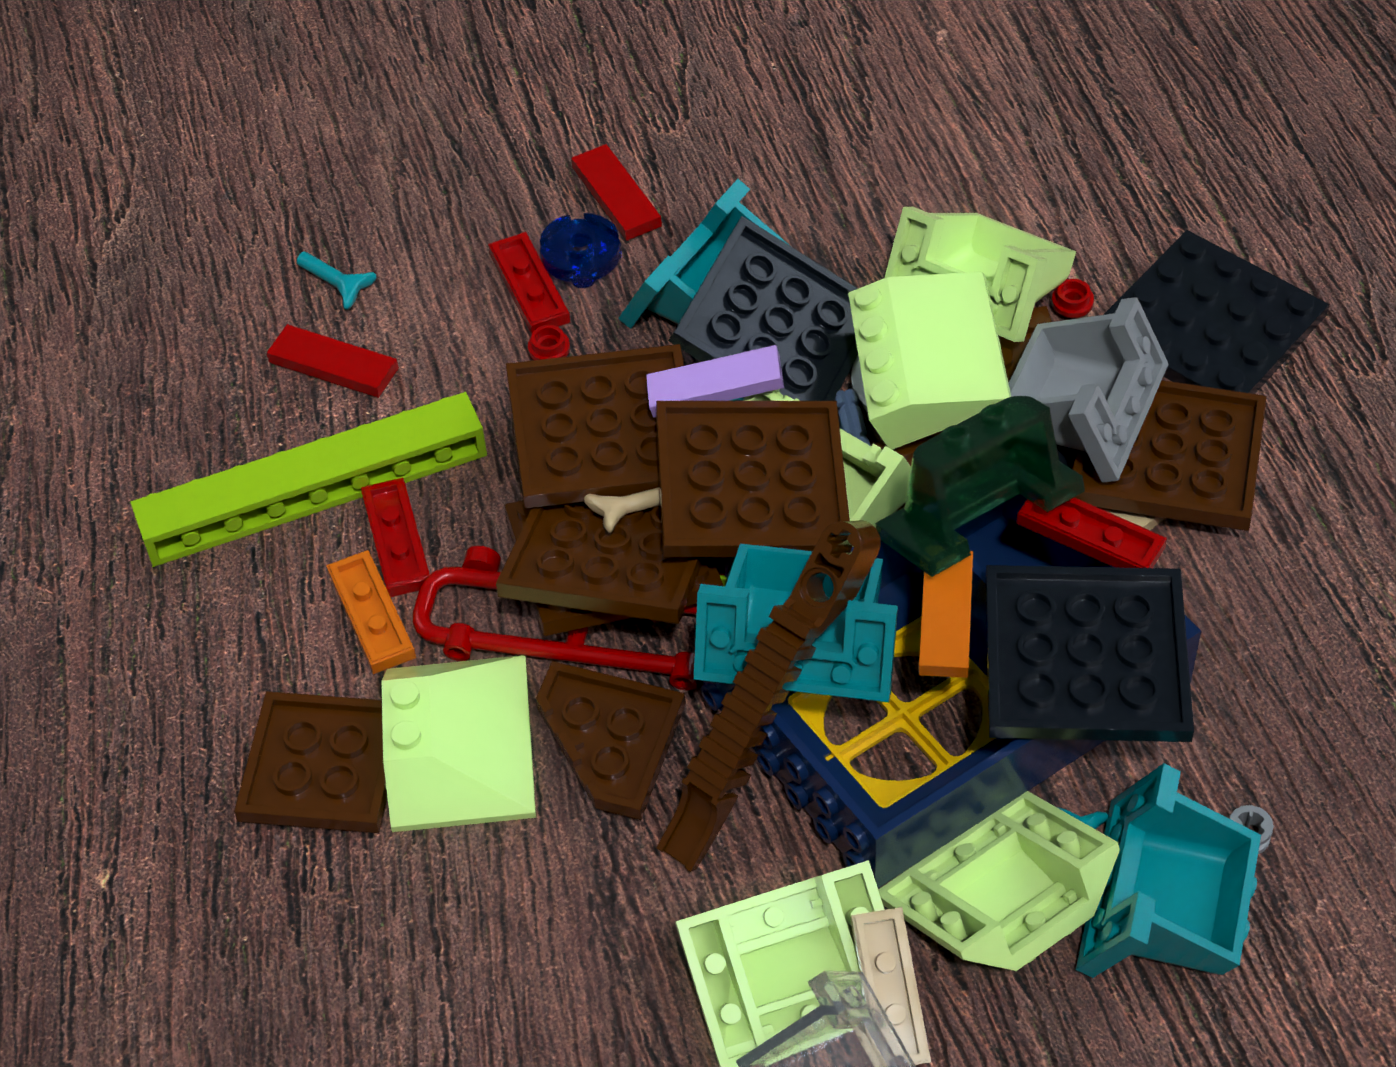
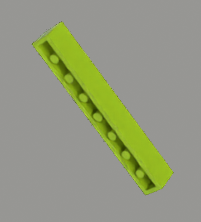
[130,392,487,567]

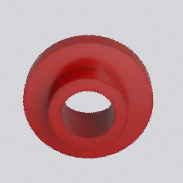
[1052,279,1094,318]
[528,325,570,360]

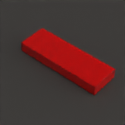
[571,144,662,241]
[488,232,571,335]
[267,324,399,398]
[361,477,430,598]
[1017,482,1167,568]

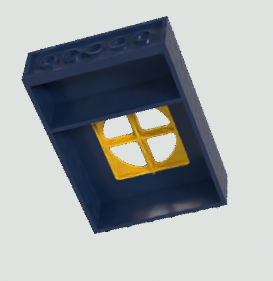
[701,451,1201,888]

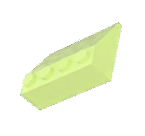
[848,272,1013,450]

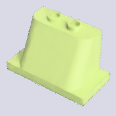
[884,207,1076,342]

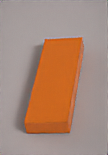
[919,549,973,678]
[326,550,416,674]

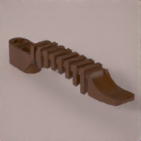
[656,520,881,872]

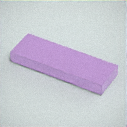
[646,345,784,418]

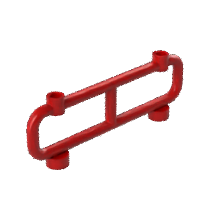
[412,546,698,691]

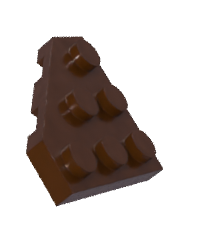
[536,661,686,820]

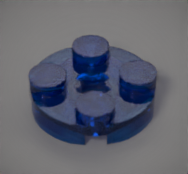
[540,213,622,288]

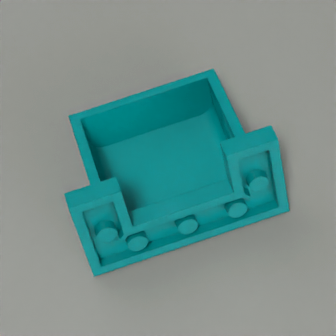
[618,179,792,329]
[694,543,898,702]
[1076,763,1261,978]

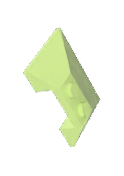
[382,655,536,832]
[878,791,1120,971]
[675,860,885,1067]

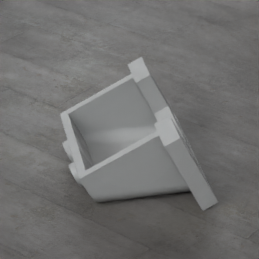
[996,297,1168,482]

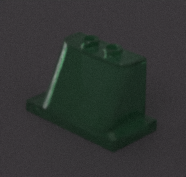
[875,396,1085,577]

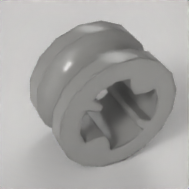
[1230,805,1274,854]

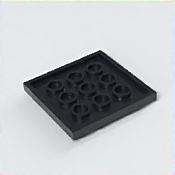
[668,216,858,401]
[1103,230,1330,404]
[985,565,1194,742]

